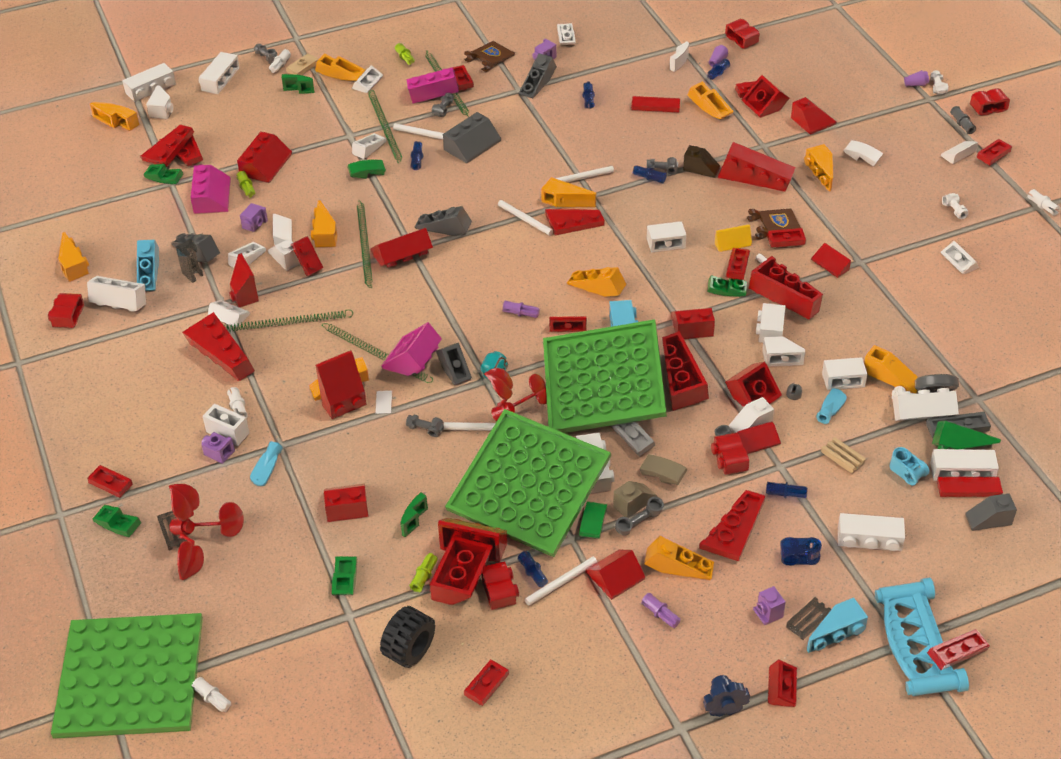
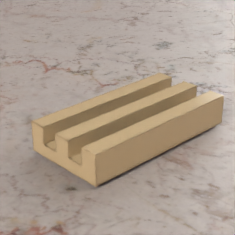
[821,437,866,473]

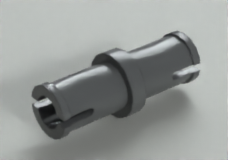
[950,106,976,134]

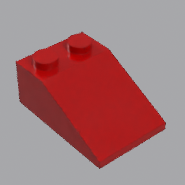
[315,350,367,419]

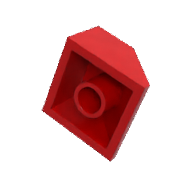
[671,308,715,339]
[725,361,782,407]
[324,483,369,522]

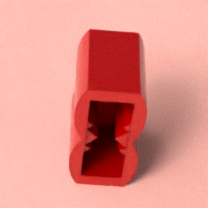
[725,18,760,49]
[970,88,1010,116]
[48,293,84,328]
[711,433,749,475]
[481,561,519,610]

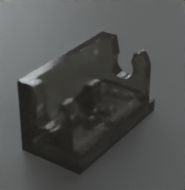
[176,239,203,283]

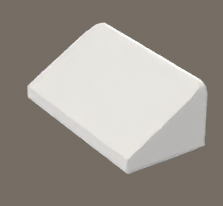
[352,65,383,93]
[941,141,978,164]
[273,214,292,245]
[940,241,979,274]
[208,300,250,327]

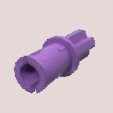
[503,300,540,318]
[641,593,680,628]

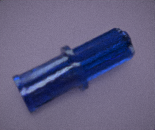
[707,59,730,80]
[582,81,595,109]
[410,141,424,170]
[633,166,667,184]
[766,481,808,498]
[517,551,548,588]

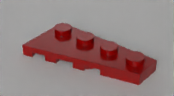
[699,490,766,561]

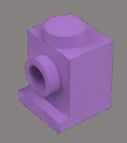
[532,38,557,60]
[240,203,268,232]
[201,432,235,464]
[753,586,786,625]

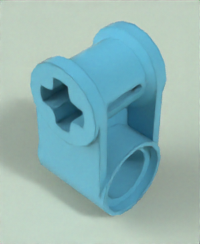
[889,447,930,486]

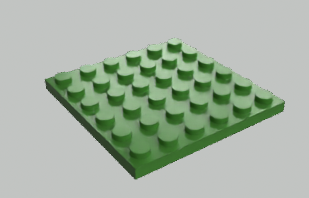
[543,319,667,433]
[445,409,611,557]
[51,613,203,739]

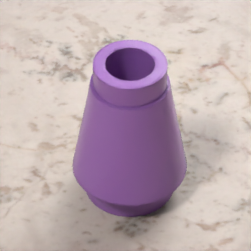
[709,45,728,67]
[904,70,929,87]

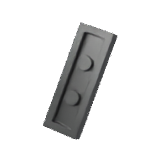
[926,412,991,438]

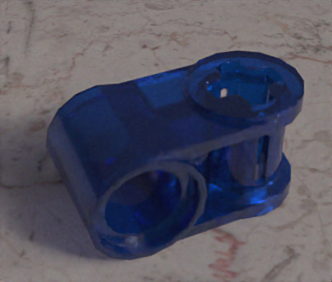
[780,537,822,566]

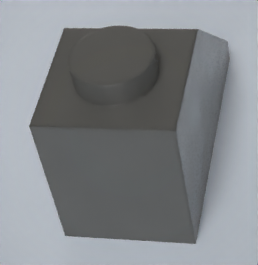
[436,343,472,385]
[965,493,1017,531]

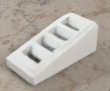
[352,133,386,159]
[228,242,266,268]

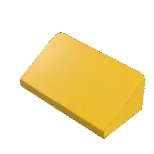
[715,224,752,252]

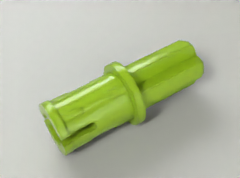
[395,43,415,65]
[236,171,255,198]
[409,553,438,592]

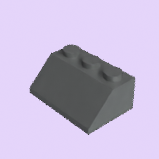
[443,112,501,163]

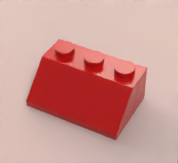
[237,131,292,183]
[370,228,433,268]
[438,518,508,563]
[430,536,493,605]

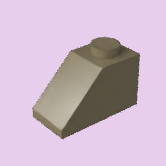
[613,481,657,518]

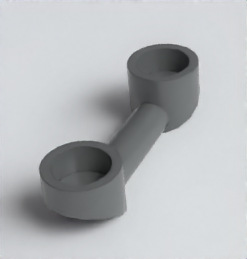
[615,497,664,536]

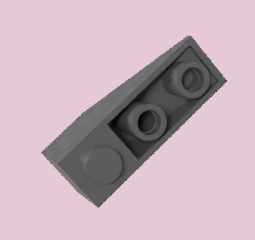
[519,53,557,99]
[415,206,472,236]
[171,233,220,262]

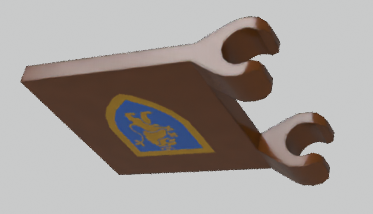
[464,41,515,72]
[747,208,801,240]

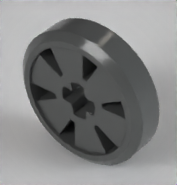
[915,374,959,393]

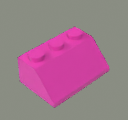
[406,67,459,104]
[191,165,231,214]
[381,322,442,376]

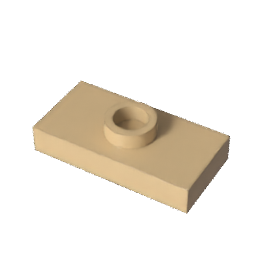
[286,53,319,75]

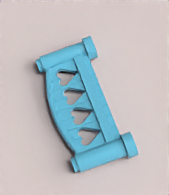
[875,577,969,696]

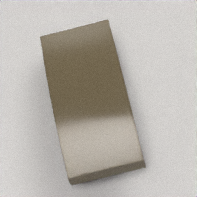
[640,454,687,485]

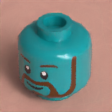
[480,351,508,380]

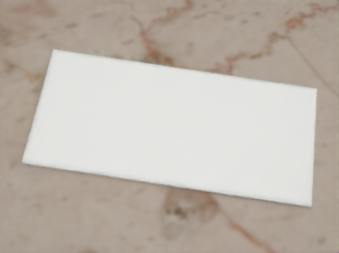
[376,391,392,414]

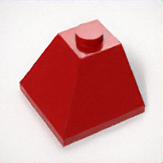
[741,75,790,118]
[791,97,837,135]
[229,253,259,308]

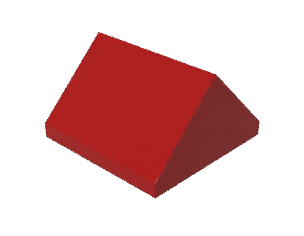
[585,549,645,600]

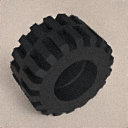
[380,606,436,668]

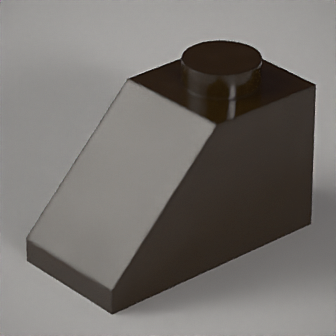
[683,145,720,178]

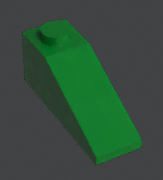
[932,420,1001,450]

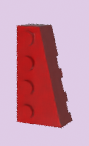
[718,142,796,192]
[748,256,823,320]
[182,312,255,381]
[662,331,709,411]

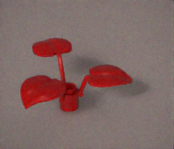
[484,368,547,421]
[169,484,244,580]

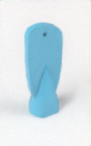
[816,388,847,424]
[250,441,283,486]

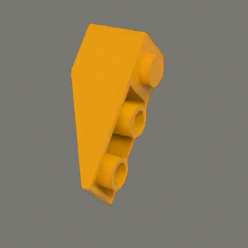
[804,144,833,191]
[541,177,596,207]
[311,200,338,248]
[58,232,89,282]
[567,267,627,297]
[864,345,918,393]
[644,536,714,580]

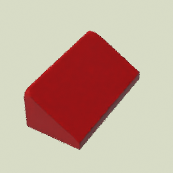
[811,243,851,278]
[549,316,587,332]
[737,421,781,454]
[768,659,797,707]

